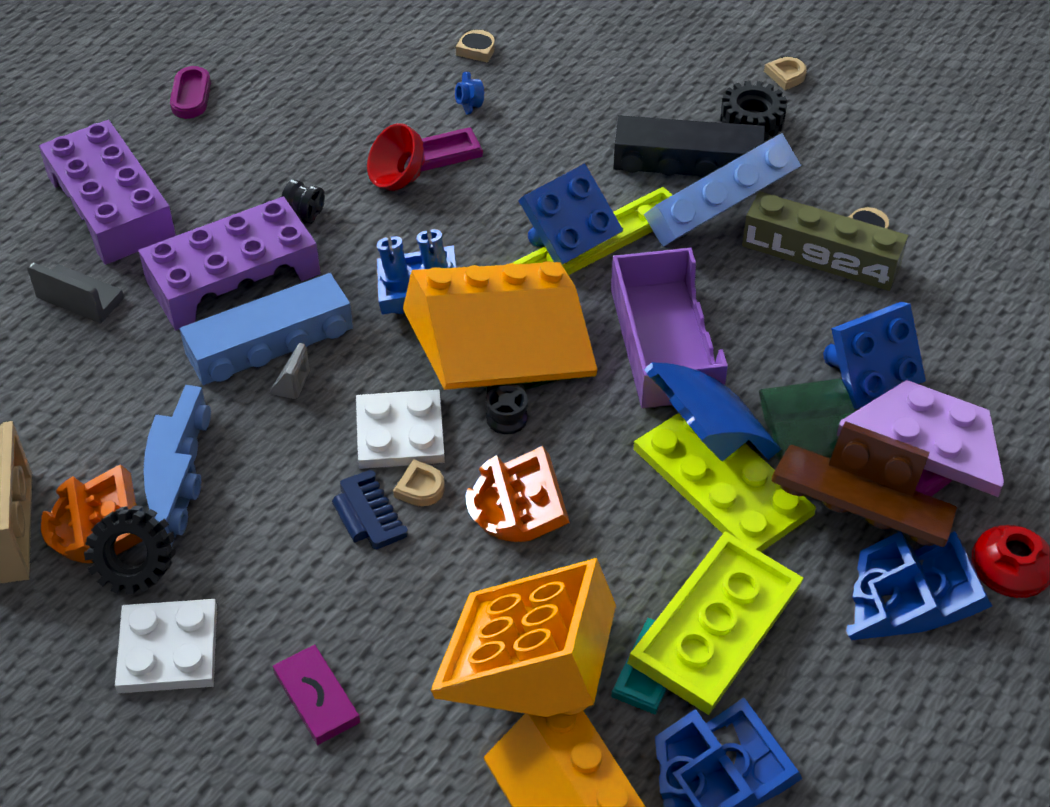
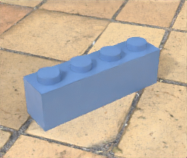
[179,273,353,385]

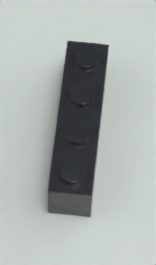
[613,115,765,178]

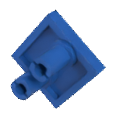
[518,163,623,265]
[377,229,457,315]
[823,302,926,409]

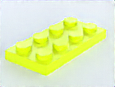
[633,413,816,552]
[627,531,804,715]

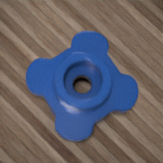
[455,72,484,115]

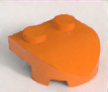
[466,446,570,542]
[41,464,143,563]

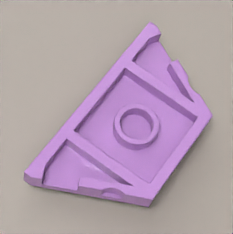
[837,380,1004,497]

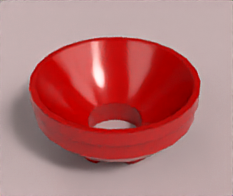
[367,123,425,191]
[971,525,1050,598]

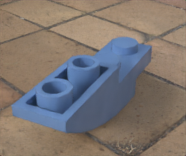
[143,385,211,547]

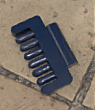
[332,470,408,550]

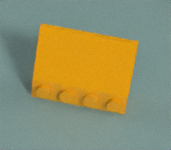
[403,261,598,390]
[431,558,616,717]

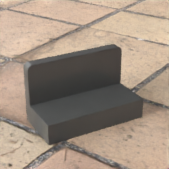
[27,263,124,324]

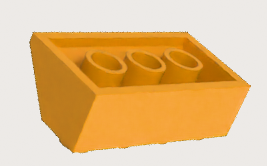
[484,711,645,807]

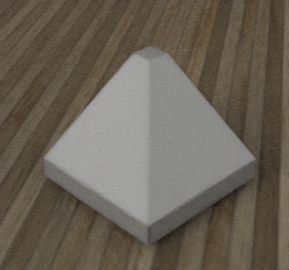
[270,343,310,399]

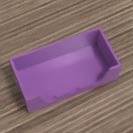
[39,119,176,265]
[138,196,320,331]
[611,248,728,408]

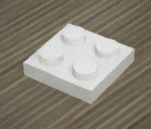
[356,389,445,469]
[115,599,217,693]

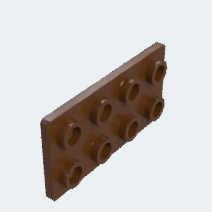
[771,421,957,547]

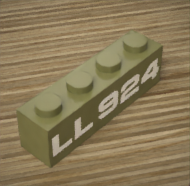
[742,191,908,291]

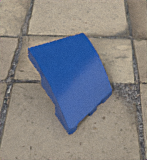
[644,362,781,462]
[846,531,992,640]
[655,698,802,807]

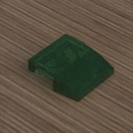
[759,378,855,462]

